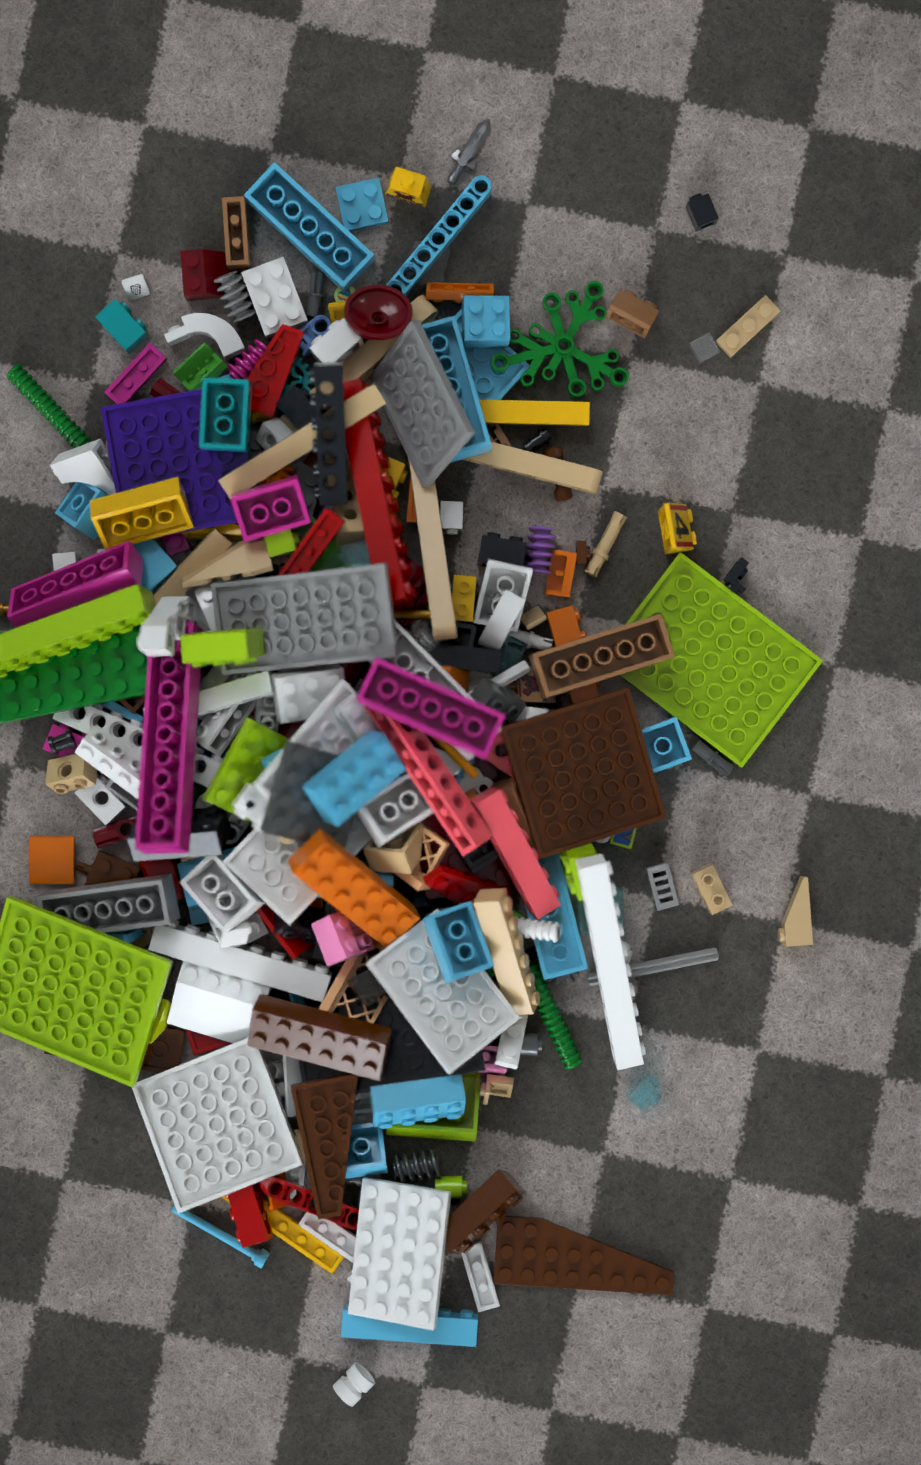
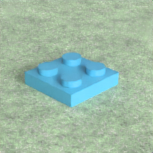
[335,178,389,232]

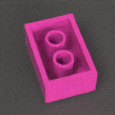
[230,475,311,542]

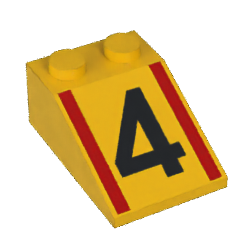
[658,503,697,555]

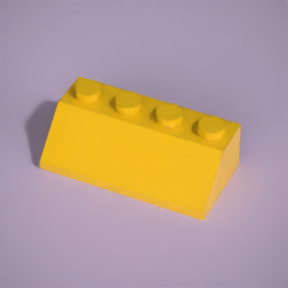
[90,477,194,550]

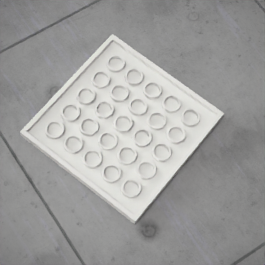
[132,1038,304,1213]

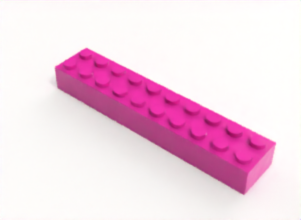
[135,622,203,854]

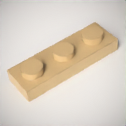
[716,295,781,358]

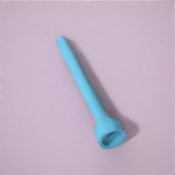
[172,1205,270,1268]

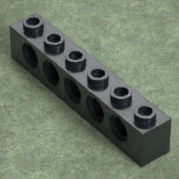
[310,362,348,505]

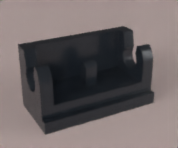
[457,839,499,873]

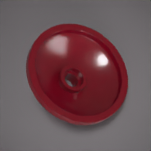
[344,285,413,340]

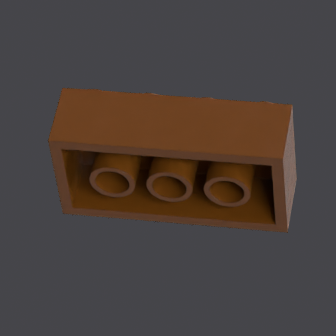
[445,1169,525,1254]

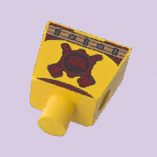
[385,167,432,208]

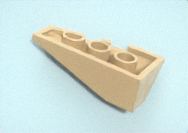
[181,537,273,588]

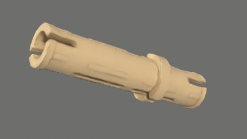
[584,511,627,578]

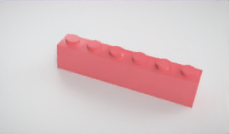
[469,786,561,920]

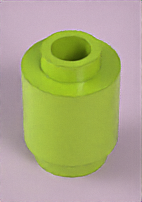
[435,1176,467,1199]

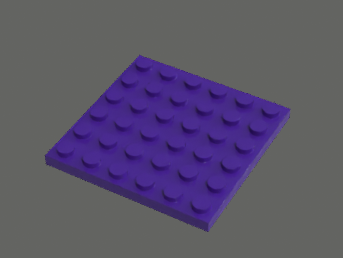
[100,389,254,537]

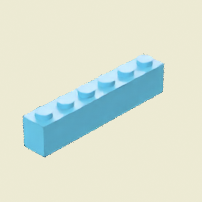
[341,1303,478,1347]

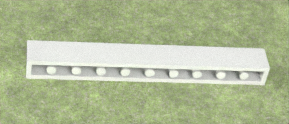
[575,854,646,1070]

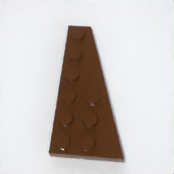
[290,1073,358,1220]

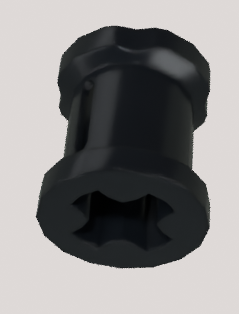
[48,729,77,756]

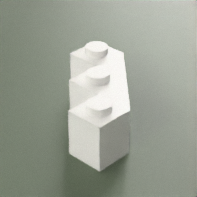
[137,596,197,656]

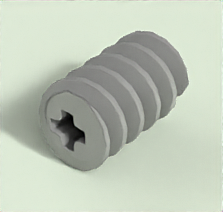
[214,271,256,322]

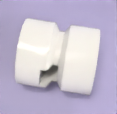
[333,1362,375,1407]

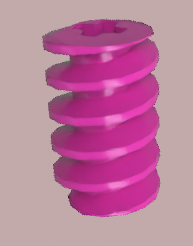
[228,339,266,380]

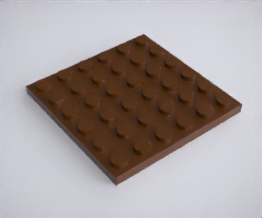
[500,687,667,859]

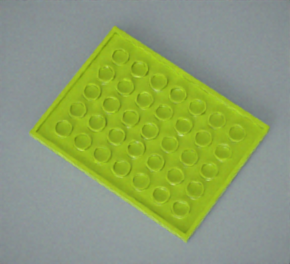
[619,552,824,768]
[0,896,173,1088]

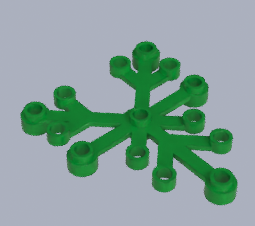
[490,281,629,398]

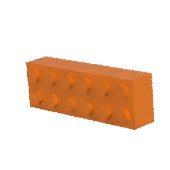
[288,828,420,948]

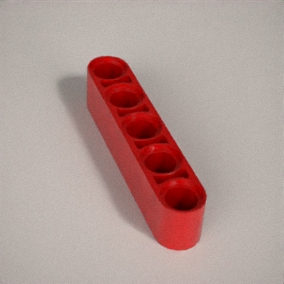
[260,1175,359,1230]

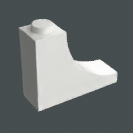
[50,438,116,495]

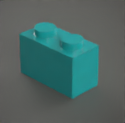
[95,299,148,354]

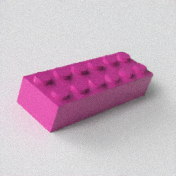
[7,540,143,628]
[356,657,505,760]

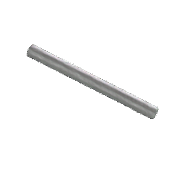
[587,948,719,986]

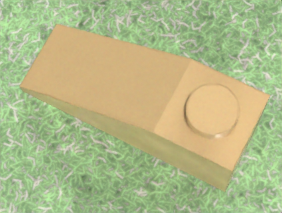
[778,876,813,947]

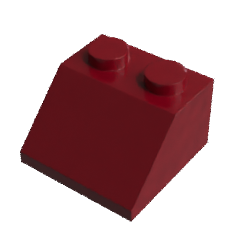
[180,249,230,301]

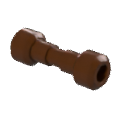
[544,446,573,502]

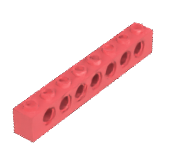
[363,706,493,856]

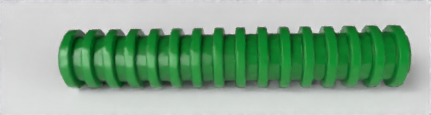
[6,364,92,448]
[529,962,583,1070]

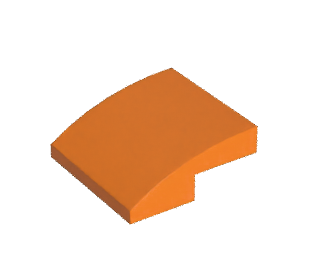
[28,835,76,884]

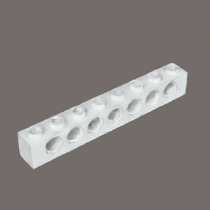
[52,704,224,787]

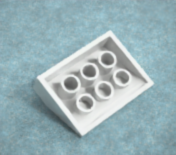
[167,961,272,1043]

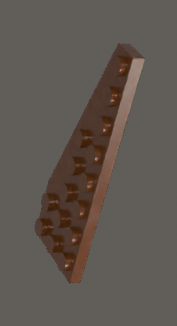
[493,1215,674,1295]

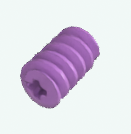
[523,526,556,574]

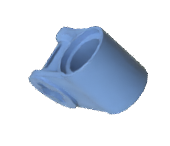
[298,315,331,357]

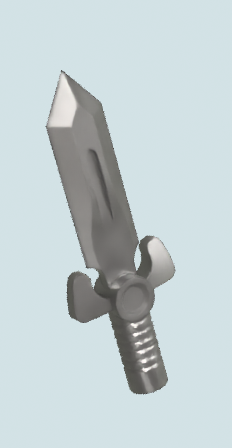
[447,119,490,185]

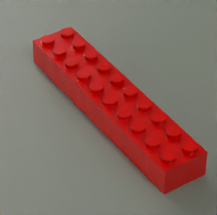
[343,378,417,610]

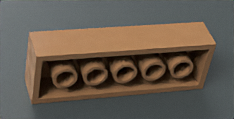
[529,614,675,699]

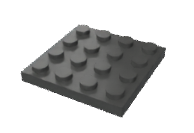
[260,740,356,848]

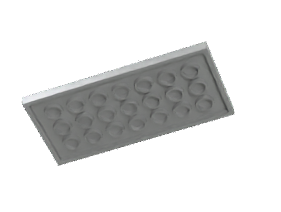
[211,563,399,675]

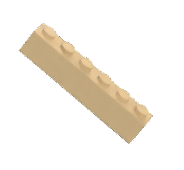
[473,888,540,1015]

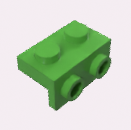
[173,343,228,391]

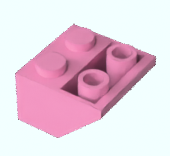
[311,912,375,967]

